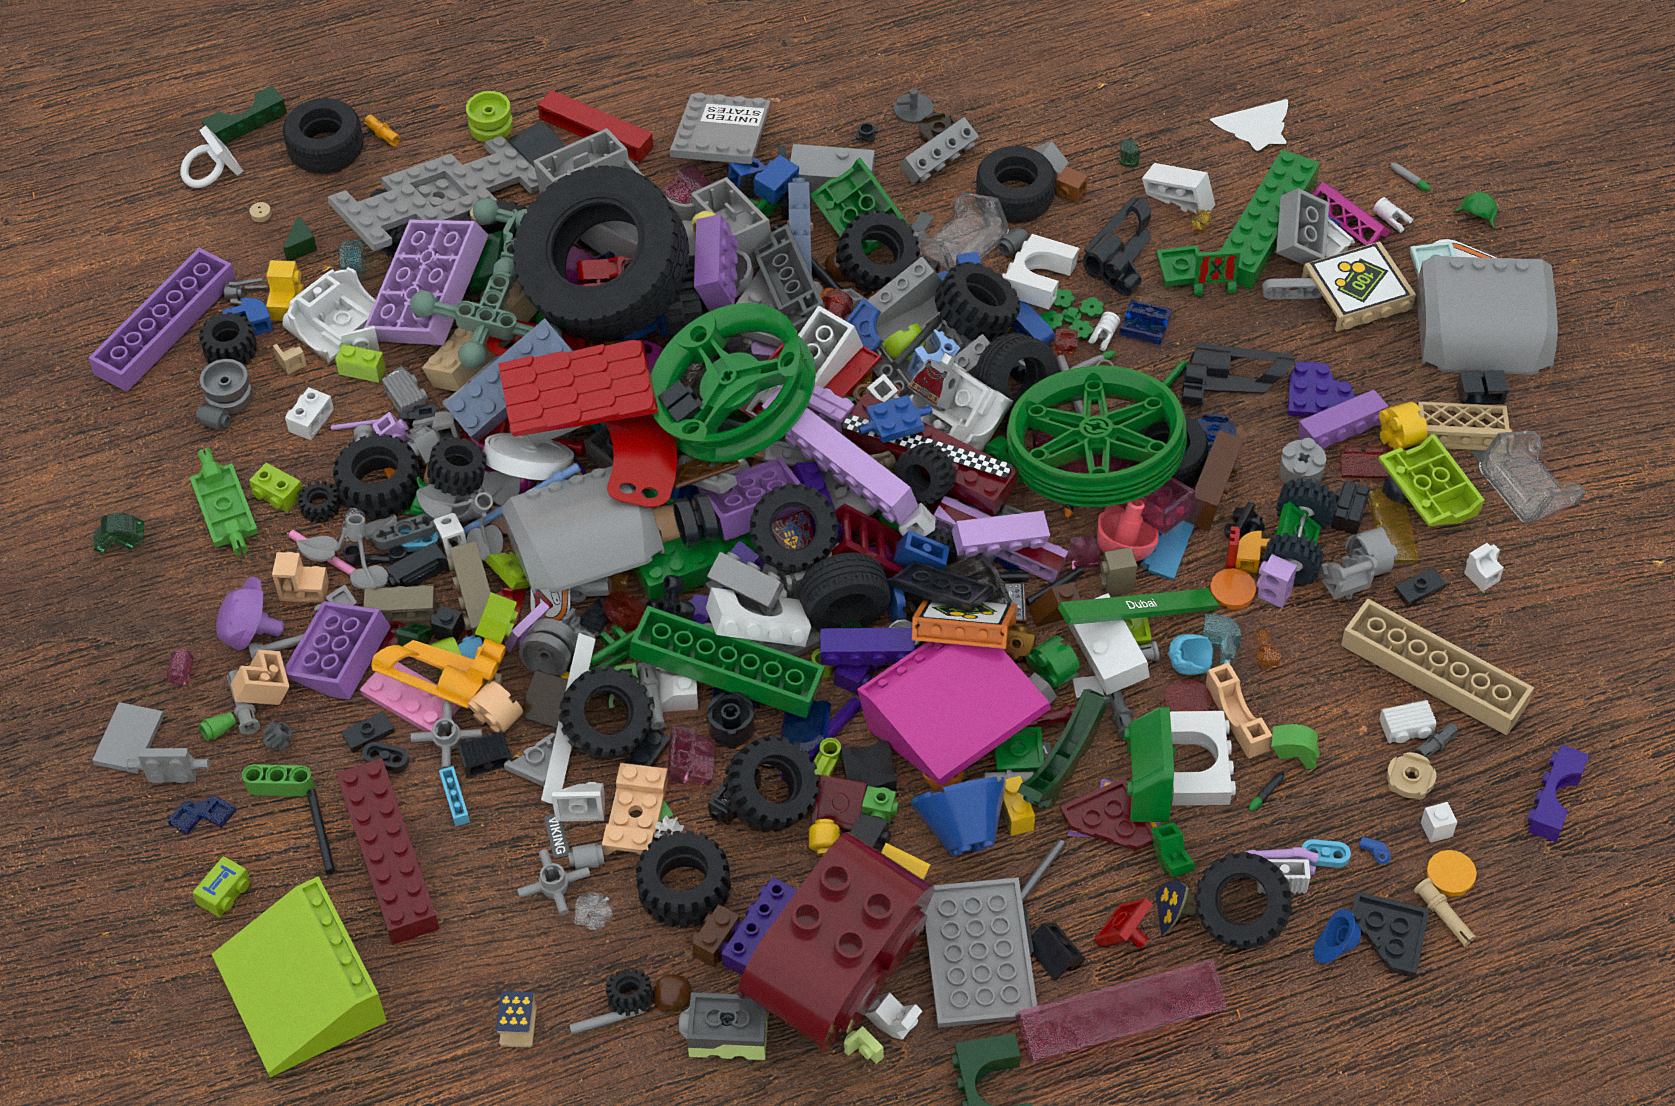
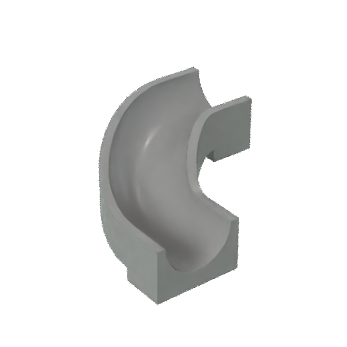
[533,128,771,269]

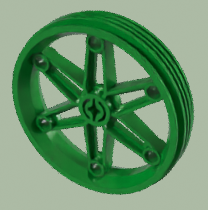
[1007,366,1187,507]

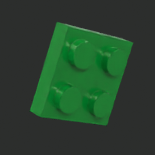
[1156,245,1200,287]
[994,727,1044,773]

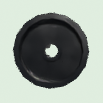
[673,492,719,548]

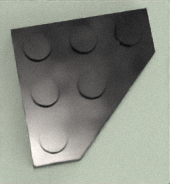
[1351,891,1430,978]

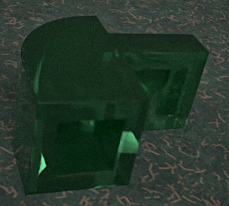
[93,513,144,553]

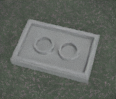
[92,702,164,774]

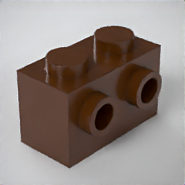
[691,904,740,968]

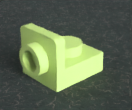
[844,1026,884,1064]

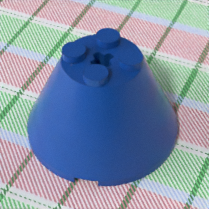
[910,777,1006,857]

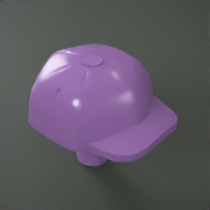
[216,577,284,650]

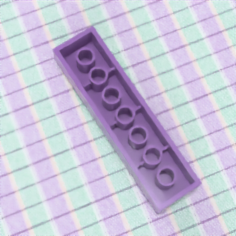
[88,248,236,392]

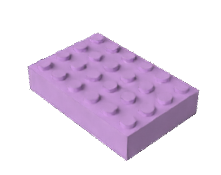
[364,220,489,345]

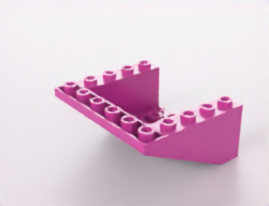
[857,642,1051,786]

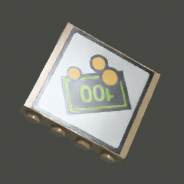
[1302,242,1416,332]

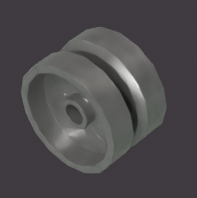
[200,359,253,415]
[519,618,577,676]

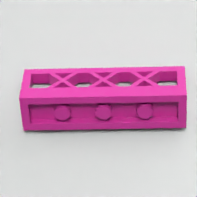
[1313,181,1391,245]

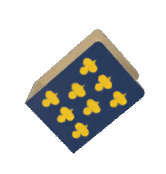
[496,991,537,1047]

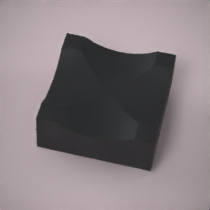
[841,741,897,791]

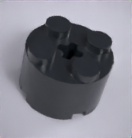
[707,692,755,749]

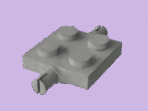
[126,748,209,783]

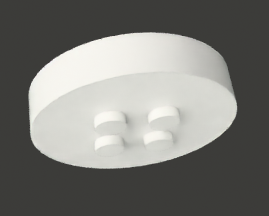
[483,433,574,480]

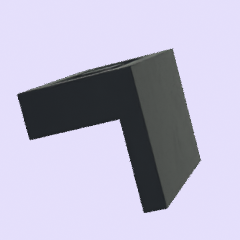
[1031,923,1086,980]

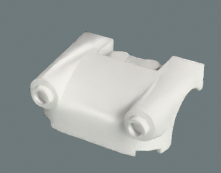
[283,267,376,363]
[910,363,1014,451]

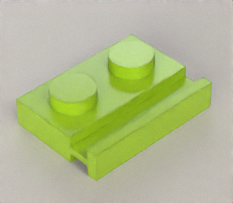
[485,552,529,590]

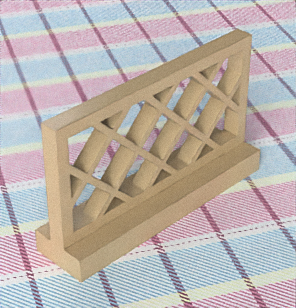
[1418,402,1512,452]

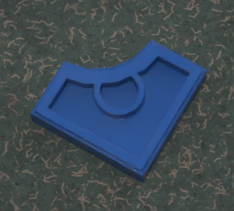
[845,298,883,352]

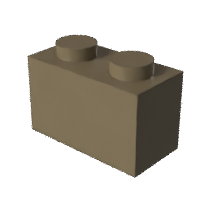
[1099,548,1137,596]

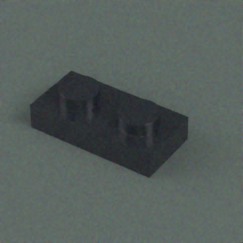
[580,596,622,632]
[625,728,671,767]

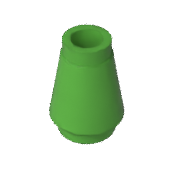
[199,712,236,741]

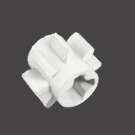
[654,815,685,838]

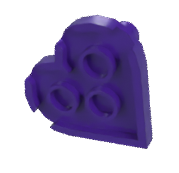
[1288,361,1355,417]

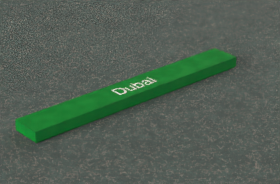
[1058,588,1219,625]

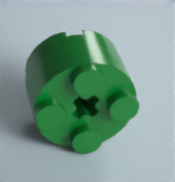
[1025,636,1080,690]

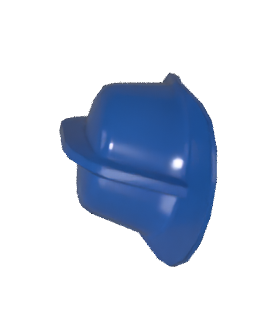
[1313,908,1361,964]

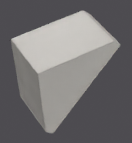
[1033,141,1069,177]

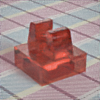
[1055,329,1078,354]

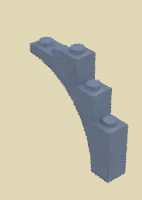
[788,178,812,276]

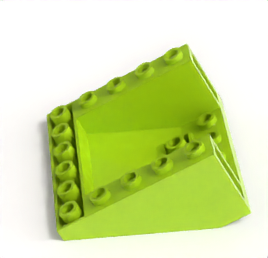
[212,876,387,1077]

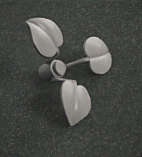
[416,471,520,562]
[296,514,397,589]

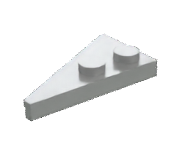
[504,733,556,786]

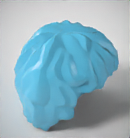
[1168,634,1213,675]

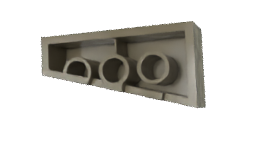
[447,541,491,637]

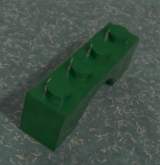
[201,86,287,144]

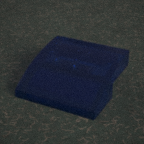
[1119,299,1172,345]

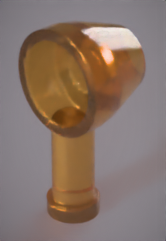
[1257,629,1281,668]

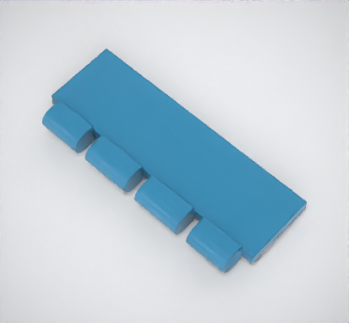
[1141,501,1194,581]

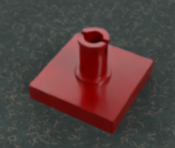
[1093,898,1153,949]

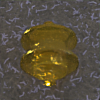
[1190,209,1212,231]

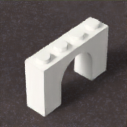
[1003,234,1079,309]
[706,587,811,647]
[1170,711,1236,806]

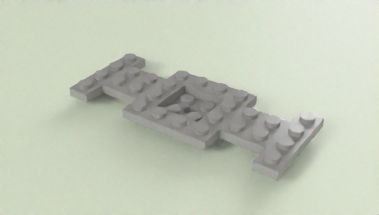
[328,136,539,251]

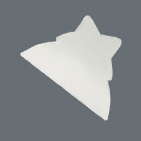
[1210,99,1288,151]

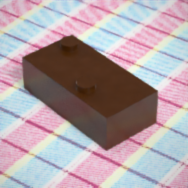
[1184,430,1244,531]

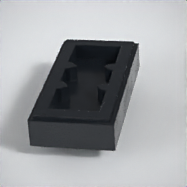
[1394,568,1446,607]
[341,711,395,753]

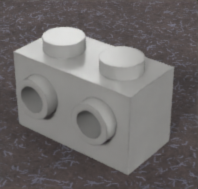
[406,425,439,463]

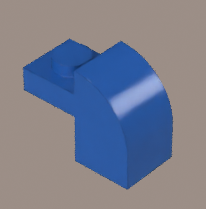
[222,298,274,336]

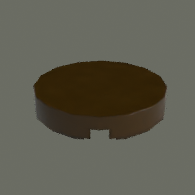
[919,113,958,143]

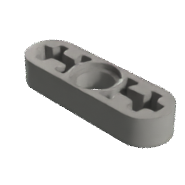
[1262,278,1323,299]

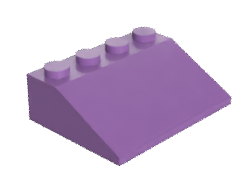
[697,457,805,541]
[285,601,391,700]

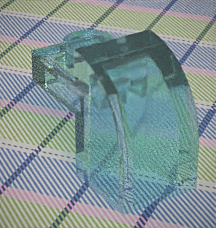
[339,240,365,275]
[1202,614,1241,665]

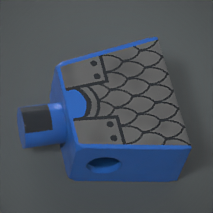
[728,158,767,199]

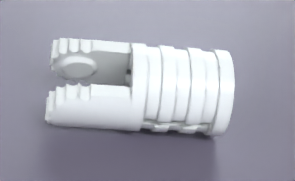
[1373,197,1414,233]
[1088,312,1120,352]

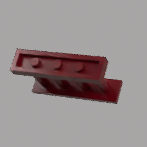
[832,503,904,579]

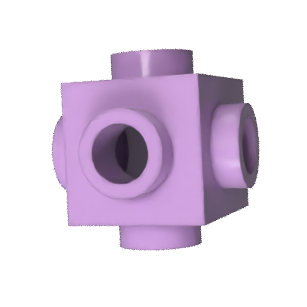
[372,412,409,442]

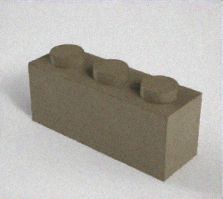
[364,585,436,623]

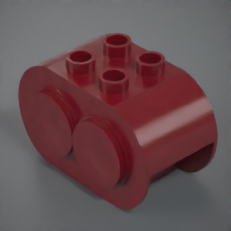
[737,832,934,1053]

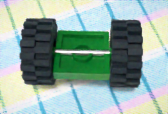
[1262,478,1337,587]

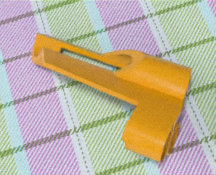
[371,638,506,709]

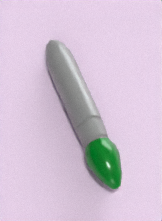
[1390,163,1431,191]
[1071,350,1116,369]

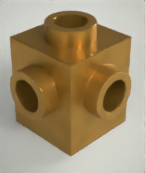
[1004,624,1038,659]

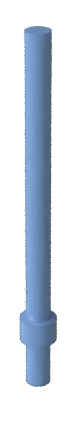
[463,463,581,537]

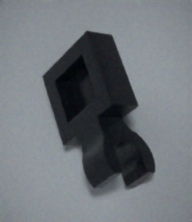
[399,404,437,428]

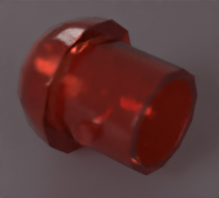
[822,289,853,320]

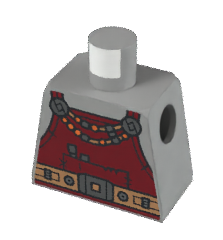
[908,352,961,409]

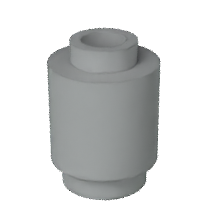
[568,843,605,870]

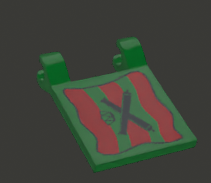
[1192,250,1241,297]

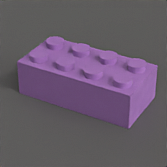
[694,214,738,311]

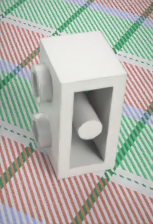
[285,387,334,440]

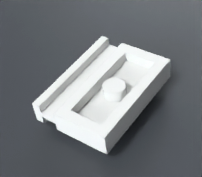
[1325,218,1355,257]

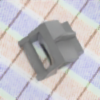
[1320,554,1378,600]

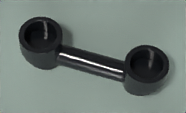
[343,544,407,565]

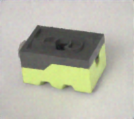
[679,992,769,1060]

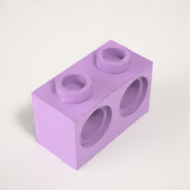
[1256,554,1297,608]

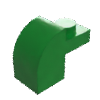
[1151,822,1195,877]

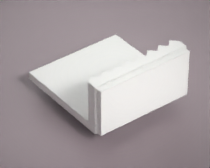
[340,326,380,352]

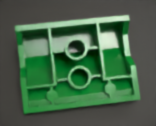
[810,157,910,256]

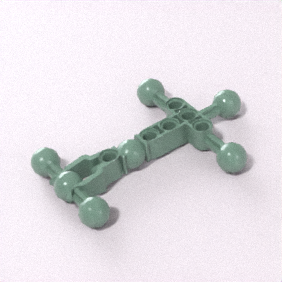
[410,198,581,368]

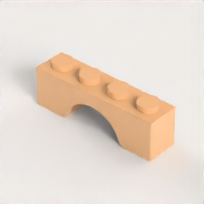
[1205,663,1272,759]

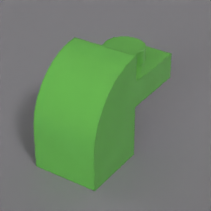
[1272,724,1319,769]

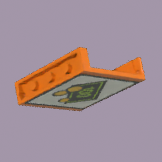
[912,598,1017,649]

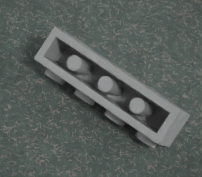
[899,117,979,184]

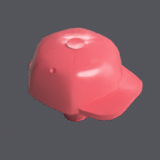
[1097,499,1159,561]

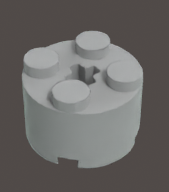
[1279,438,1326,484]
[1345,527,1398,576]

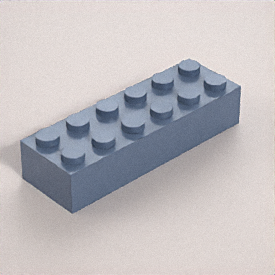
[444,319,573,443]

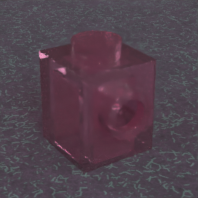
[1065,536,1100,569]

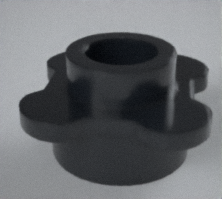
[855,122,878,142]

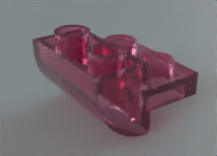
[663,166,711,204]
[667,725,715,785]

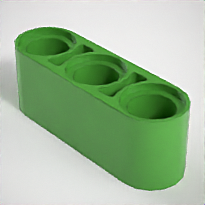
[242,764,315,796]

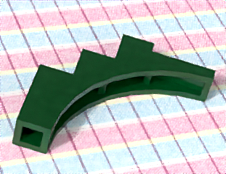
[1017,689,1111,809]

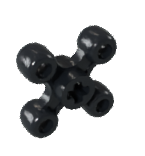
[645,575,695,620]

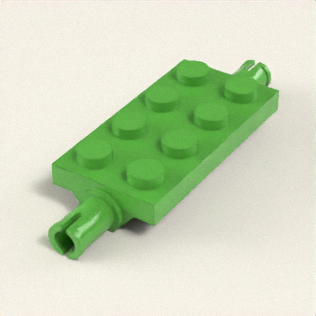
[190,448,259,556]

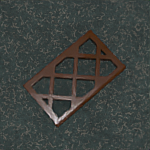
[674,459,741,489]

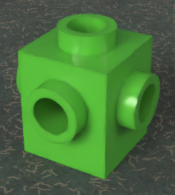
[862,786,899,824]

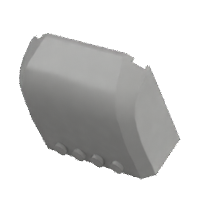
[1416,256,1558,375]
[501,466,665,594]

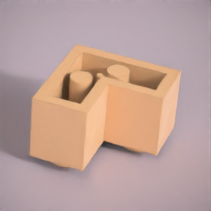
[272,552,329,603]
[231,650,289,705]

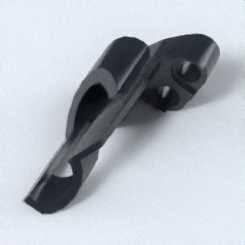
[1083,196,1151,296]
[1181,343,1296,406]

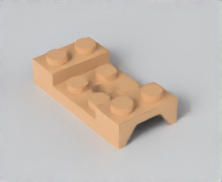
[602,763,669,855]

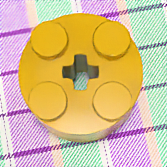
[1379,402,1427,450]

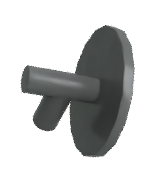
[894,88,933,124]

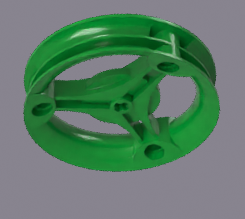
[651,303,816,463]

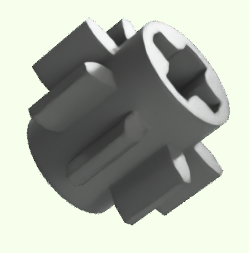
[262,721,293,751]

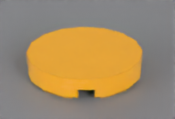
[1426,850,1477,897]

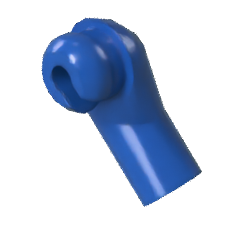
[1359,836,1391,865]

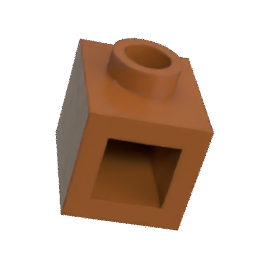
[1055,167,1088,202]

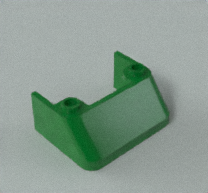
[1124,707,1174,823]

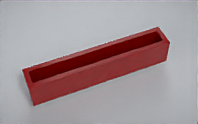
[538,90,654,163]

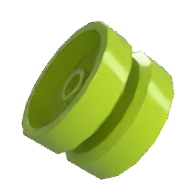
[466,91,513,142]

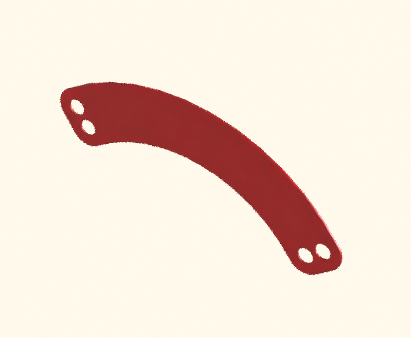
[487,320,677,508]

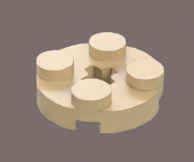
[1387,752,1436,800]

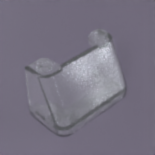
[913,192,1009,271]
[1479,430,1586,523]

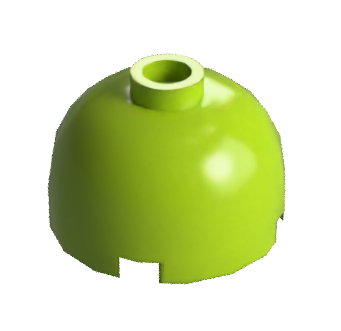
[881,323,926,364]

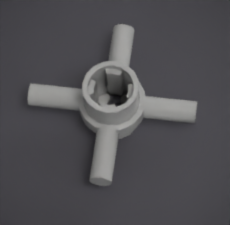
[411,701,483,769]
[517,850,590,916]

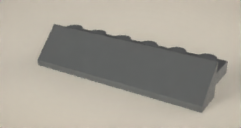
[753,224,825,332]

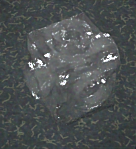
[574,892,613,930]

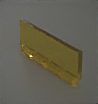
[1368,488,1419,563]

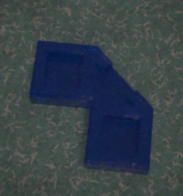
[167,796,236,835]

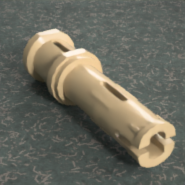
[1414,878,1476,947]

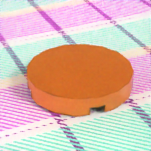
[1210,568,1256,610]

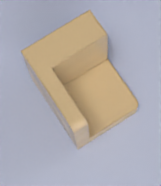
[273,344,307,375]

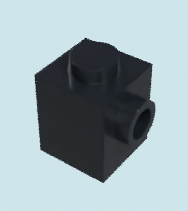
[430,605,465,643]

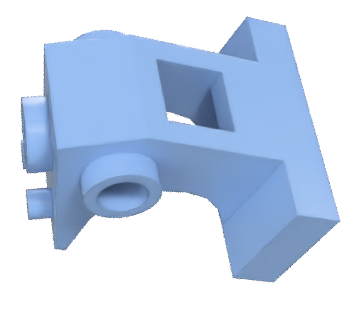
[907,329,961,378]

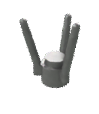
[224,278,269,305]

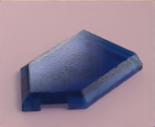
[780,701,831,752]

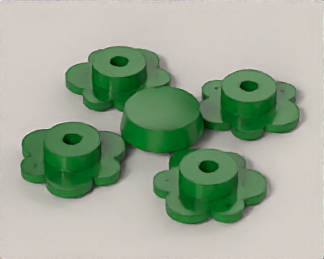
[1040,289,1103,339]

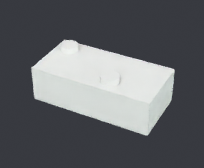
[1068,593,1149,695]

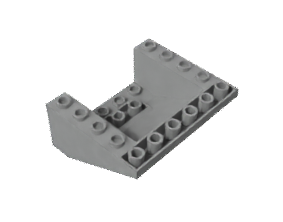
[843,256,991,397]

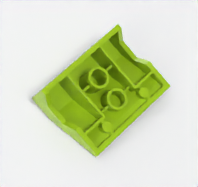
[1378,434,1485,526]

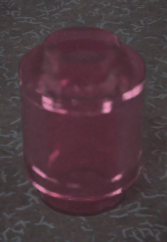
[167,649,194,685]

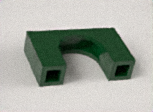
[464,231,504,297]
[951,1033,1032,1106]

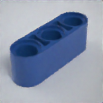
[1011,301,1055,345]

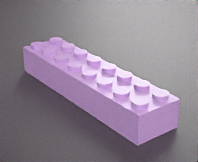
[762,387,918,526]

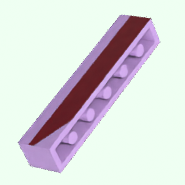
[933,496,1068,583]

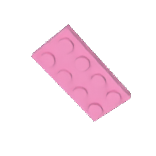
[360,662,461,732]

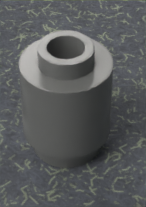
[998,227,1029,257]
[196,404,231,431]

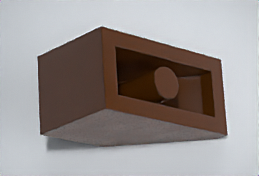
[1029,582,1081,627]

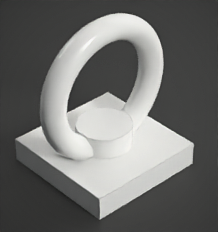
[180,126,243,188]

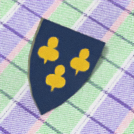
[1156,881,1195,936]

